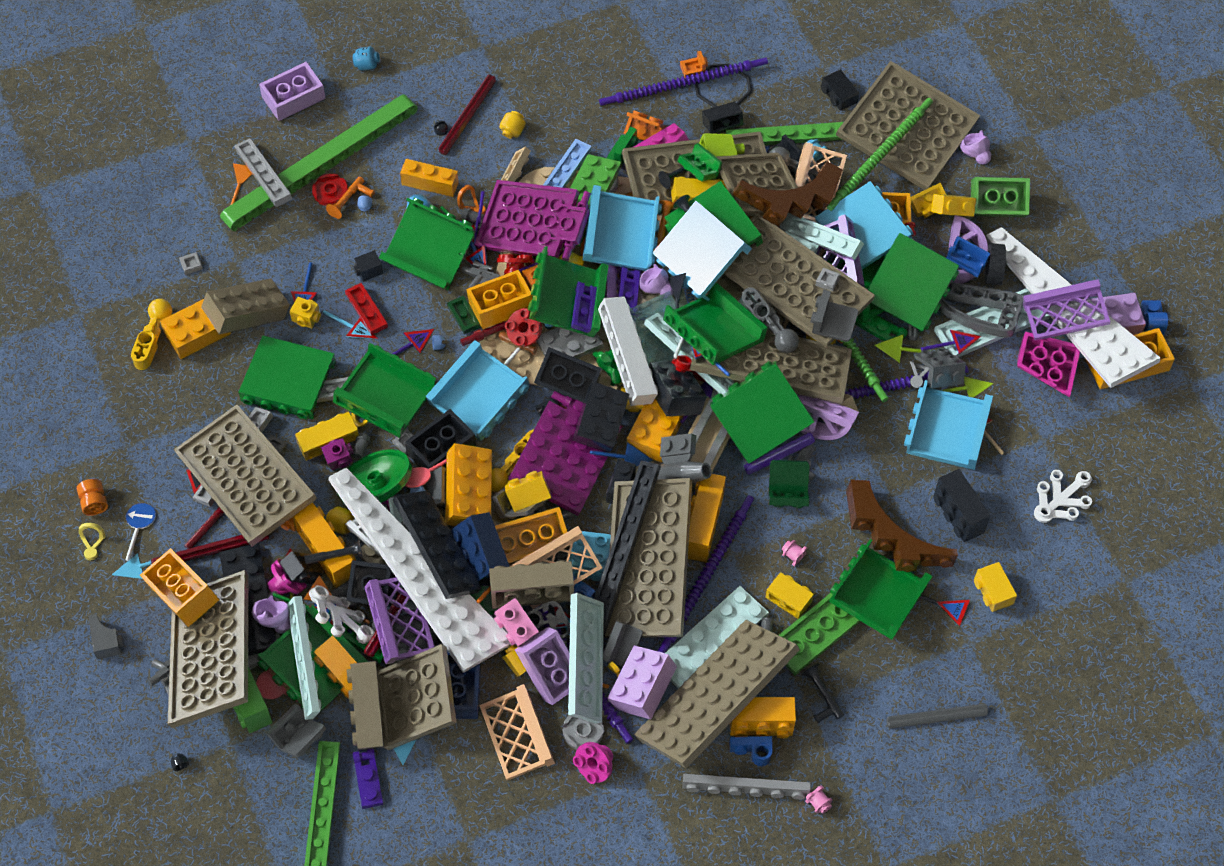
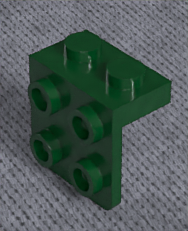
[768,460,810,508]

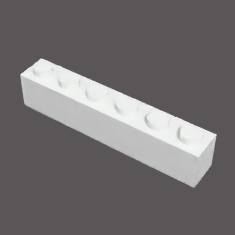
[598,297,658,406]

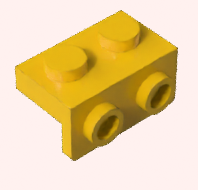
[910,183,946,218]

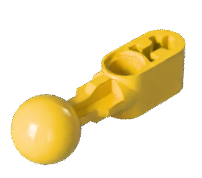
[131,299,172,370]
[491,429,534,492]

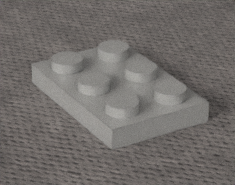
[536,327,603,359]

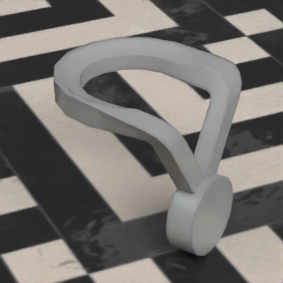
[910,361,929,388]

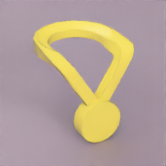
[79,523,106,561]

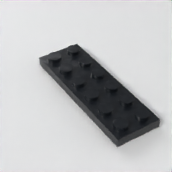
[393,490,481,599]
[219,543,277,656]

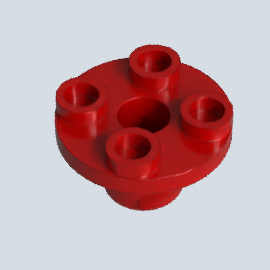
[497,254,534,277]
[505,308,542,347]

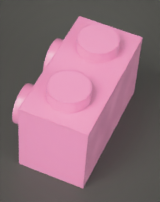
[494,598,539,647]

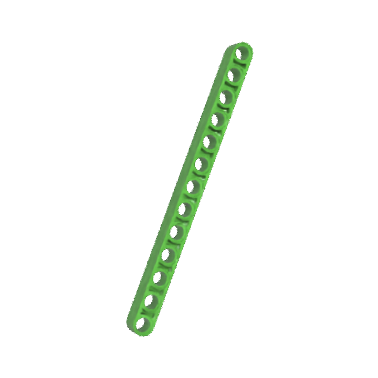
[220,94,418,231]

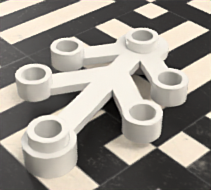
[1034,470,1092,523]
[309,585,375,644]

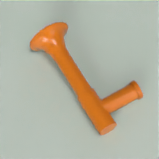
[326,177,375,219]
[654,200,674,251]

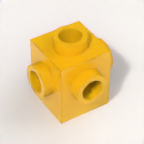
[290,297,321,329]

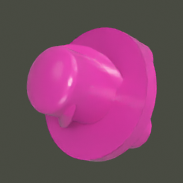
[268,558,307,595]
[573,742,613,784]

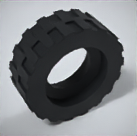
[985,243,1006,285]

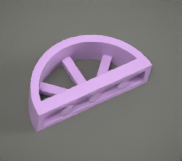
[948,215,988,284]
[797,394,859,440]

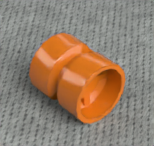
[77,479,108,516]

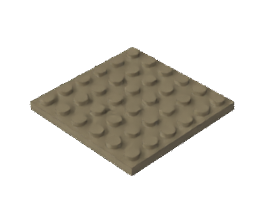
[836,61,980,190]

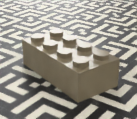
[201,278,290,334]
[489,560,574,609]
[347,661,383,750]

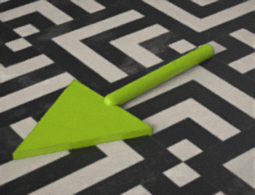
[875,335,921,363]
[942,376,994,398]

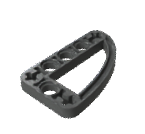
[939,282,1023,338]

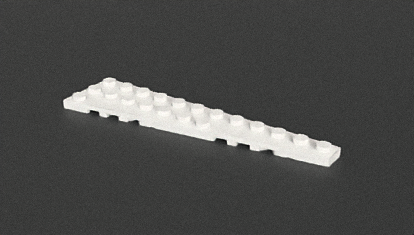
[986,227,1160,388]
[328,468,511,673]

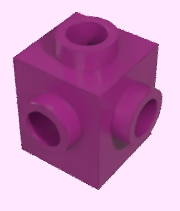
[321,438,354,470]

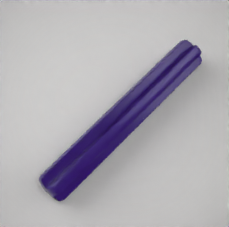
[744,432,815,475]

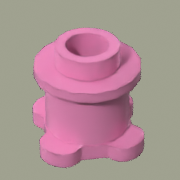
[782,540,808,567]
[805,785,832,814]

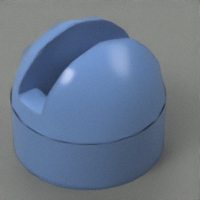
[357,196,373,211]
[432,335,446,350]

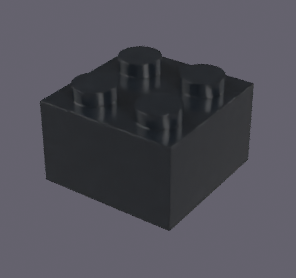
[346,560,396,607]

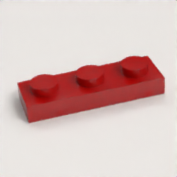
[345,283,388,335]

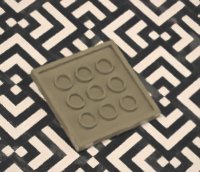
[716,153,798,216]
[377,644,457,750]

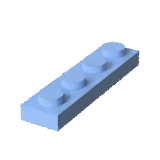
[543,139,591,188]

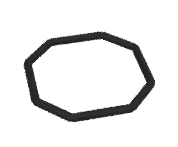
[695,63,752,107]

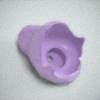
[960,130,991,165]
[639,264,674,298]
[251,595,291,634]

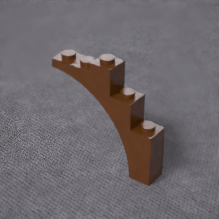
[732,161,843,227]
[846,480,958,572]

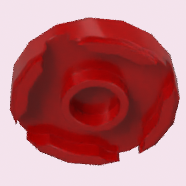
[312,174,348,206]

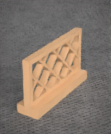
[794,142,847,222]
[510,526,602,609]
[479,684,555,780]

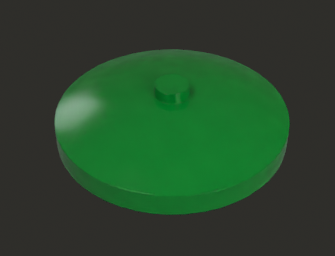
[337,449,412,504]

